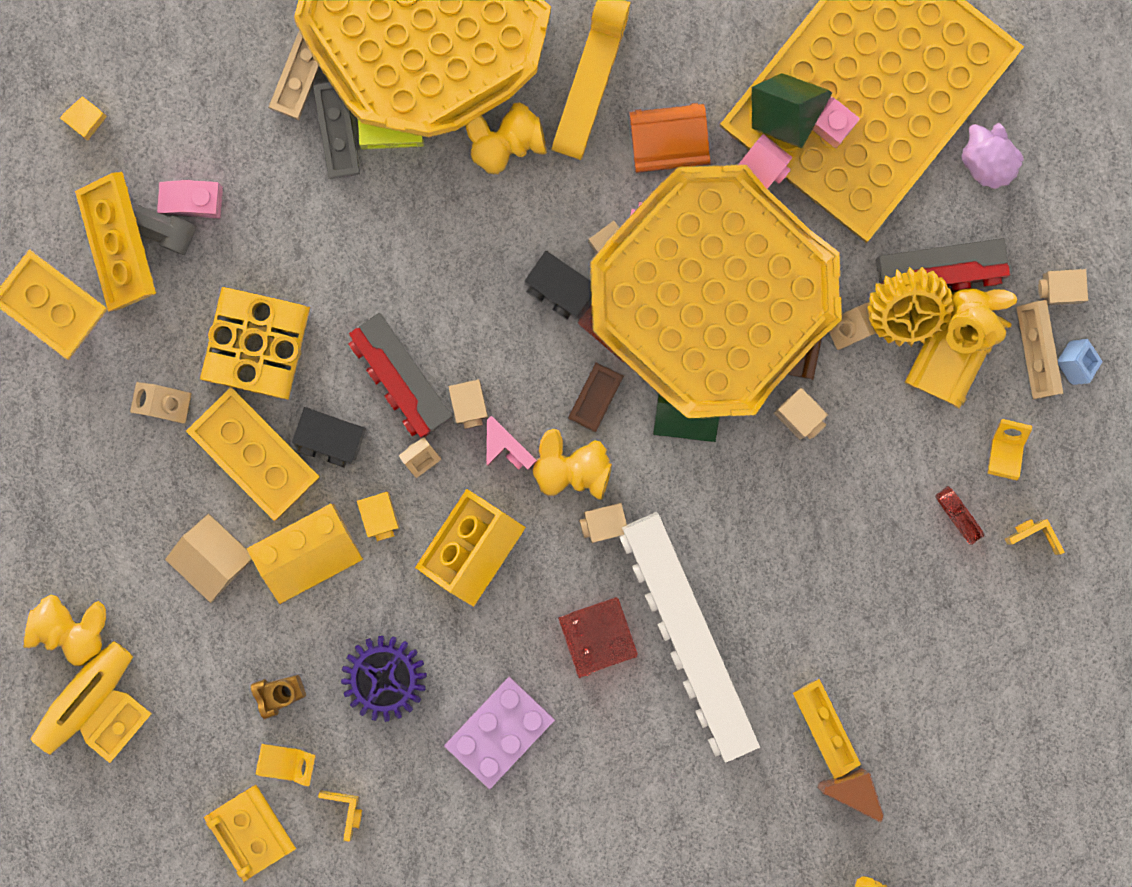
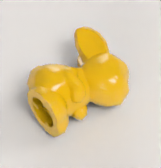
[465,102,547,175]
[946,288,1017,353]
[533,429,612,500]
[23,595,106,667]

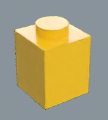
[357,492,400,542]

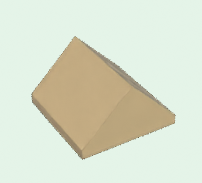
[165,514,252,603]

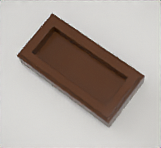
[568,362,624,433]

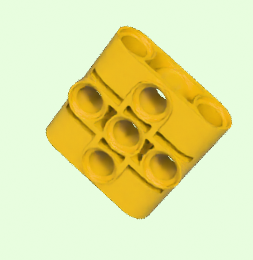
[200,287,310,400]

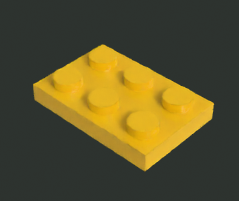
[0,250,108,360]

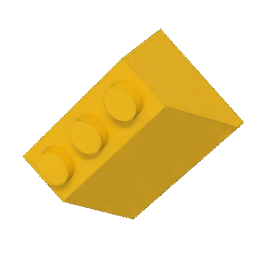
[415,489,526,607]
[246,503,364,604]

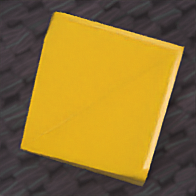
[60,96,107,141]

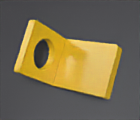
[987,419,1032,481]
[1005,519,1065,555]
[256,744,315,786]
[318,790,362,842]

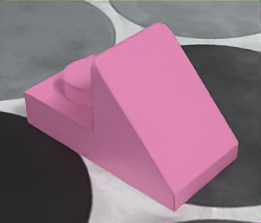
[487,416,537,470]

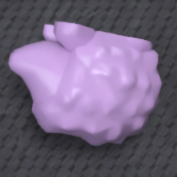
[962,123,1024,189]

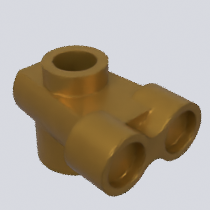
[251,675,306,719]

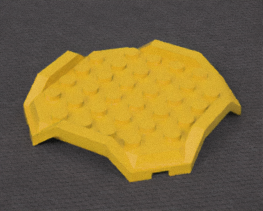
[294,0,551,137]
[590,165,842,418]

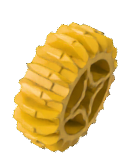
[867,266,954,347]

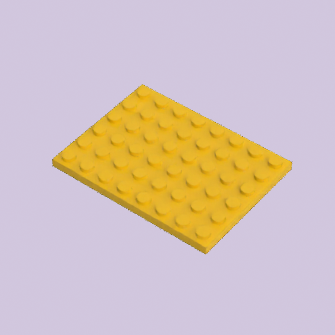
[719,0,1024,243]

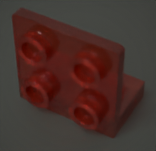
[558,597,638,678]

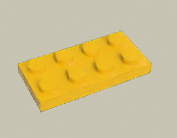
[75,172,156,312]
[186,387,320,521]

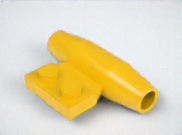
[31,641,152,763]

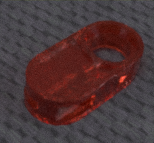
[935,486,985,545]

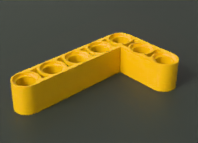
[551,0,631,160]

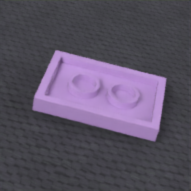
[444,676,555,789]

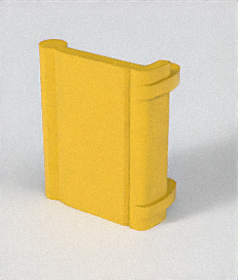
[904,322,992,409]
[203,784,296,882]

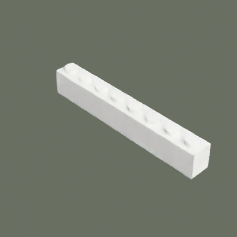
[619,512,760,763]

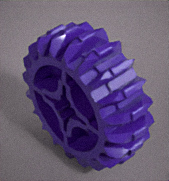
[341,635,427,722]

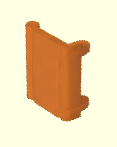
[629,103,710,173]

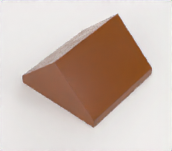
[817,768,884,822]

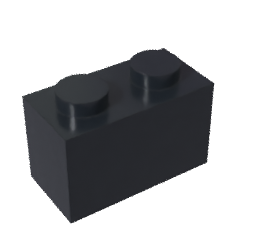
[524,250,591,320]
[292,407,366,468]

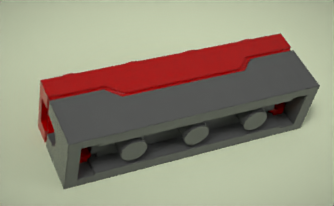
[876,238,1010,291]
[348,312,453,438]

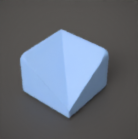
[1058,339,1103,385]

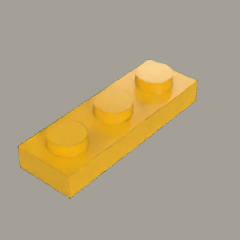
[793,679,861,779]

